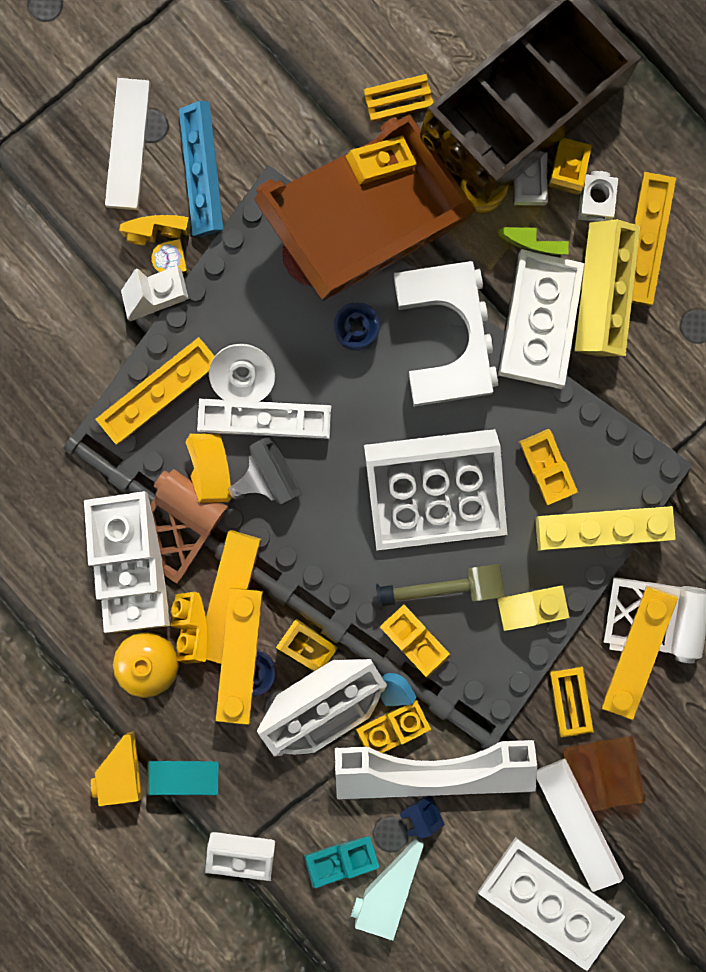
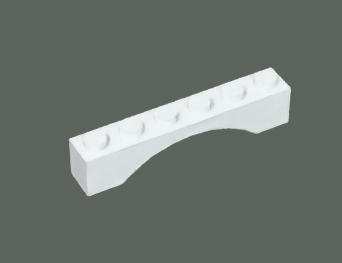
[335,740,537,799]

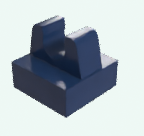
[400,796,445,839]

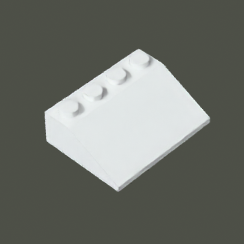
[364,429,507,551]

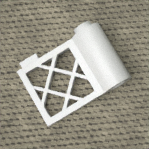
[604,577,706,663]

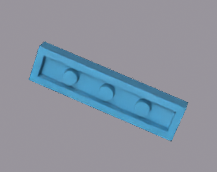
[179,101,224,237]

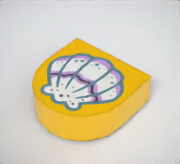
[152,239,188,273]

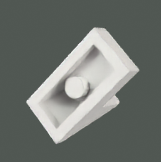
[121,266,189,321]

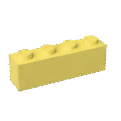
[575,219,640,357]
[535,506,676,551]

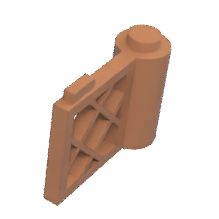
[150,469,229,584]

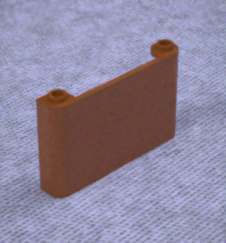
[254,114,476,301]

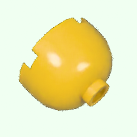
[113,632,179,698]

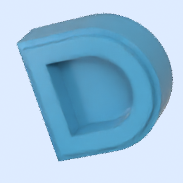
[380,673,416,706]

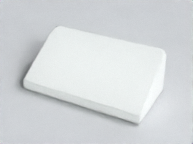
[205,832,275,881]

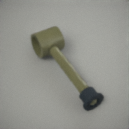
[376,564,505,610]

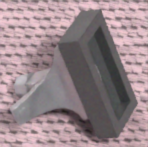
[228,437,303,504]

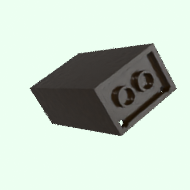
[420,0,641,204]

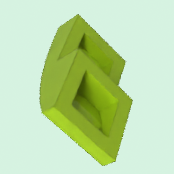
[498,227,569,256]

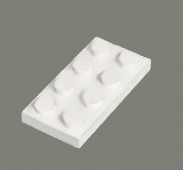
[498,249,585,389]
[478,837,625,971]

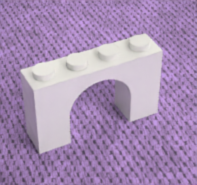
[394,261,498,407]

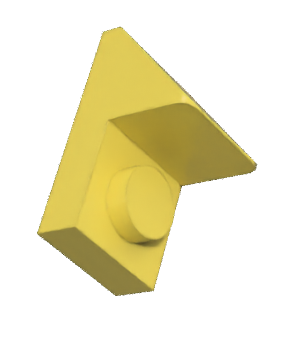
[497,585,570,631]

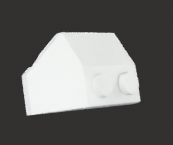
[257,659,387,756]

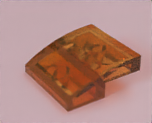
[563,735,646,811]

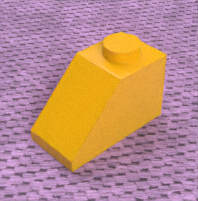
[91,732,142,806]

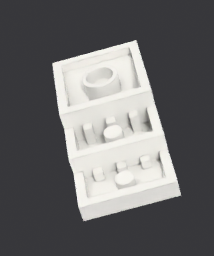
[84,491,170,634]

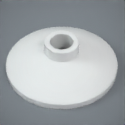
[209,344,275,402]

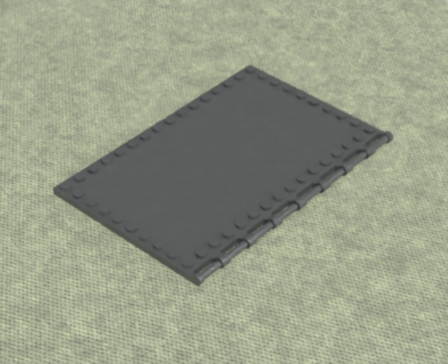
[63,165,693,750]

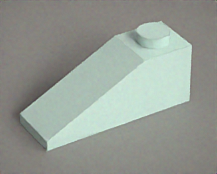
[351,837,424,940]

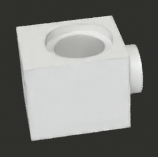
[577,171,618,222]

